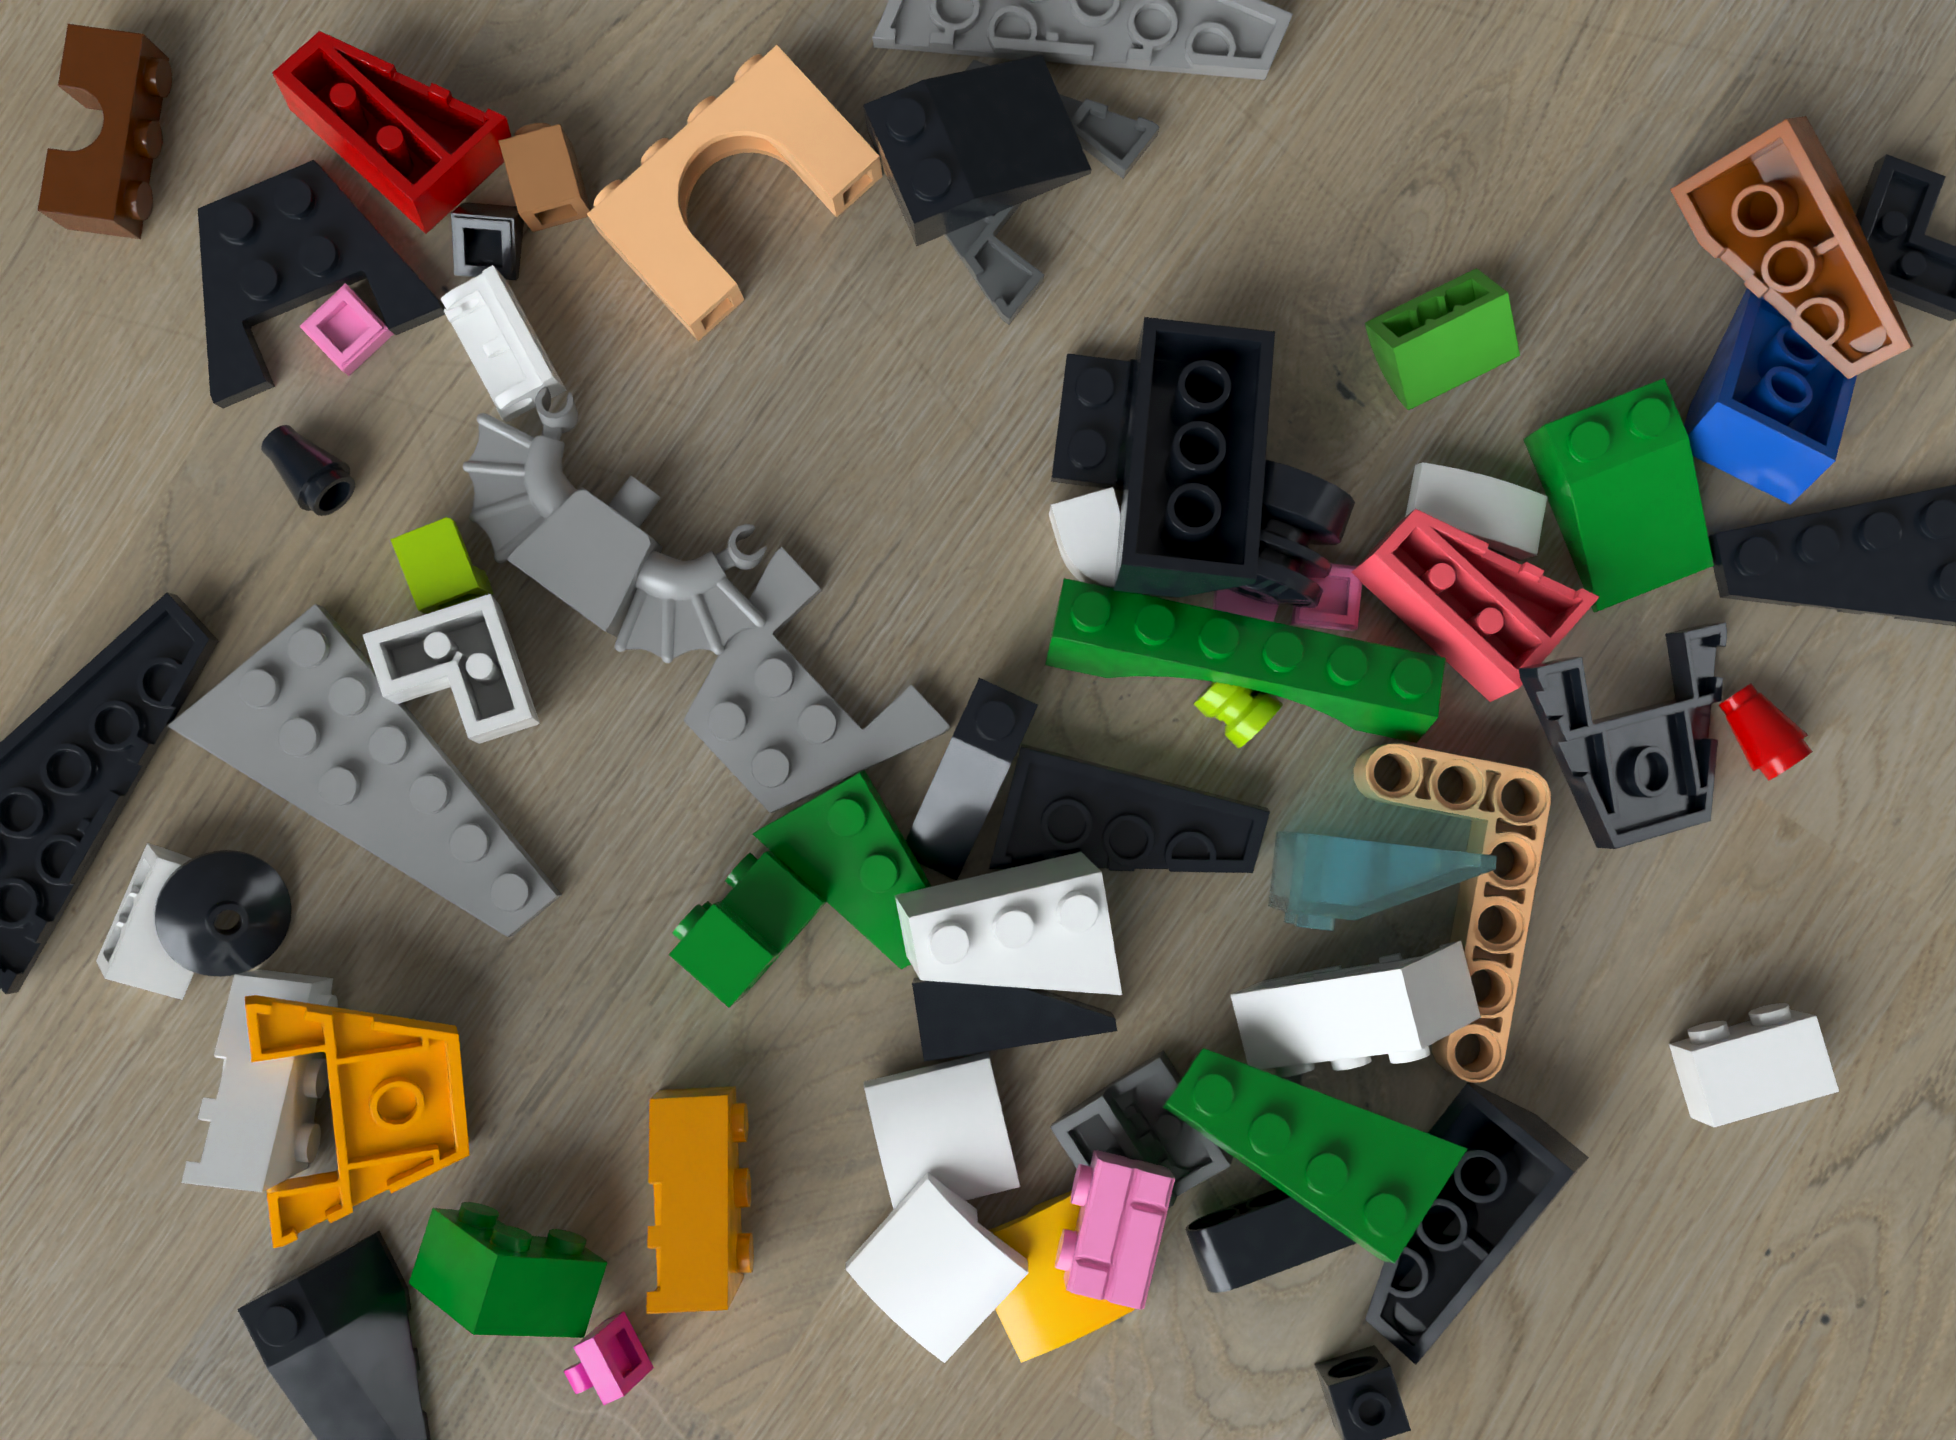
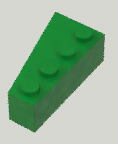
[1162,1048,1467,1264]

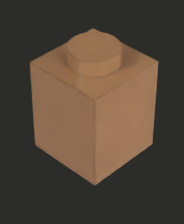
[499,123,591,232]

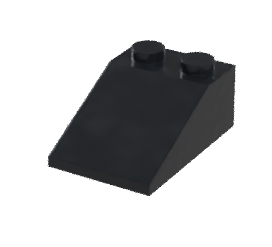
[863,55,1092,247]

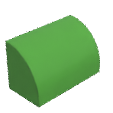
[1365,268,1520,410]

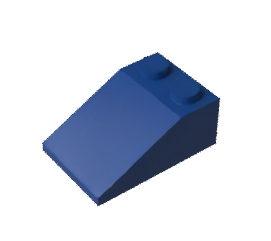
[1684,288,1857,505]

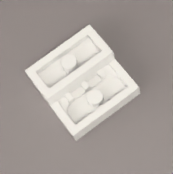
[864,1052,1020,1209]
[846,1172,1029,1363]

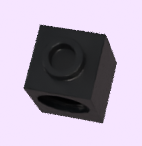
[1314,1345,1411,1440]

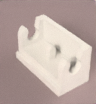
[441,265,566,423]

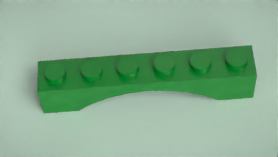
[1045,578,1446,743]

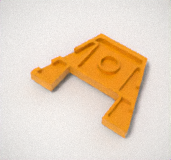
[245,995,470,1248]

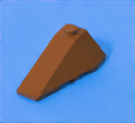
[1670,116,1913,379]

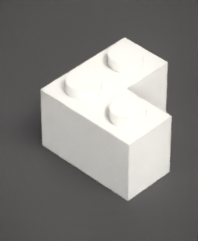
[363,594,540,744]

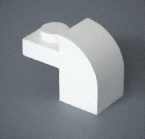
[1049,487,1121,588]

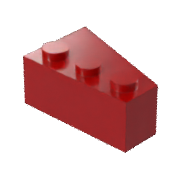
[272,31,512,234]

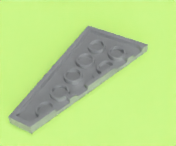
[168,604,562,937]

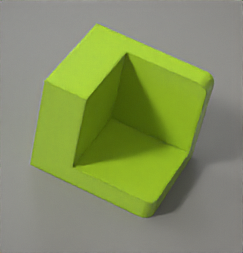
[390,517,494,614]

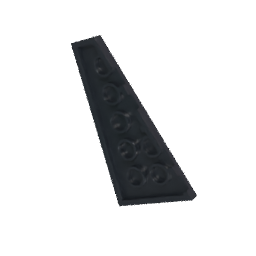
[1708,484,1956,626]
[0,592,219,994]

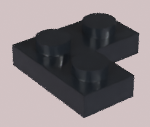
[1856,154,1956,321]

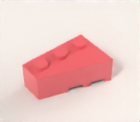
[1352,509,1599,702]

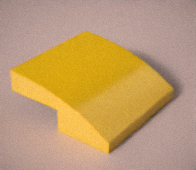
[989,1191,1135,1363]

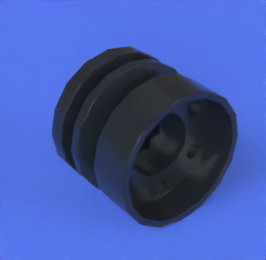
[1229,460,1355,608]

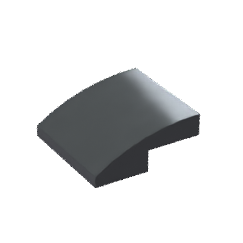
[1050,1050,1233,1208]

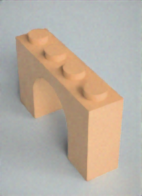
[587,45,883,342]

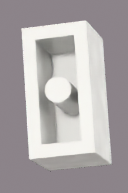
[1669,1003,1839,1127]

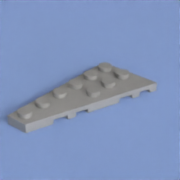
[872,0,1293,80]

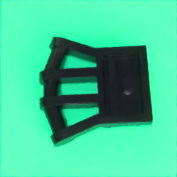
[1051,353,1135,491]

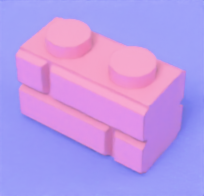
[1055,1150,1175,1310]

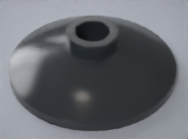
[154,850,292,977]

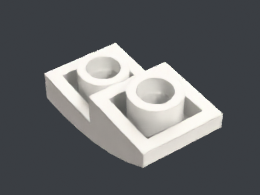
[1405,462,1548,560]

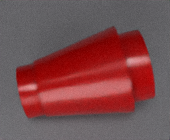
[1718,683,1813,781]

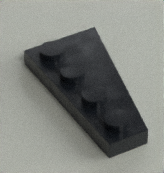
[989,744,1270,873]

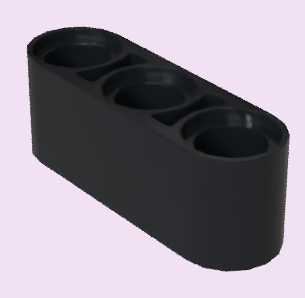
[1185,1188,1356,1293]

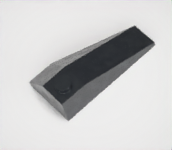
[1365,1082,1589,1365]
[237,1231,431,1440]

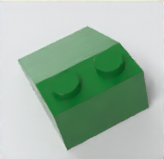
[1523,378,1714,613]

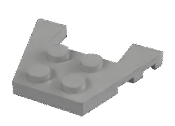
[683,547,951,813]

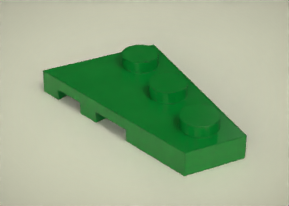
[752,769,932,969]

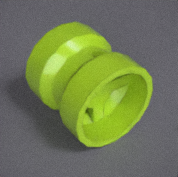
[1193,682,1283,749]

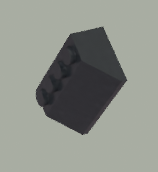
[1114,317,1275,598]

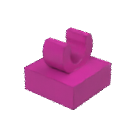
[564,1311,654,1405]

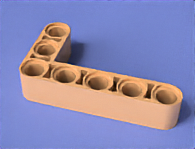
[1353,744,1551,1083]

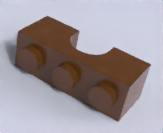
[38,24,172,239]

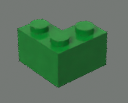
[669,851,826,1008]
[409,1202,608,1338]

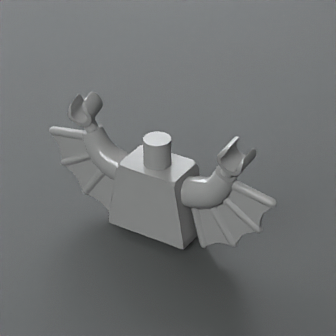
[463,387,767,663]

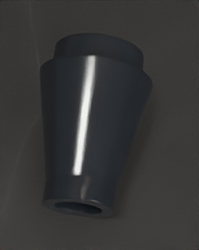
[261,425,355,516]

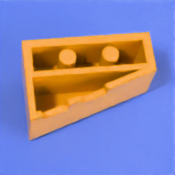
[646,1086,754,1314]

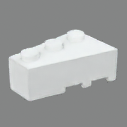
[895,852,1122,995]
[1231,941,1481,1077]
[181,969,338,1192]

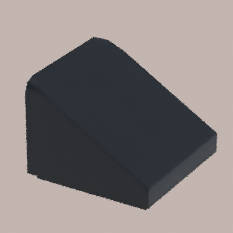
[451,202,524,280]

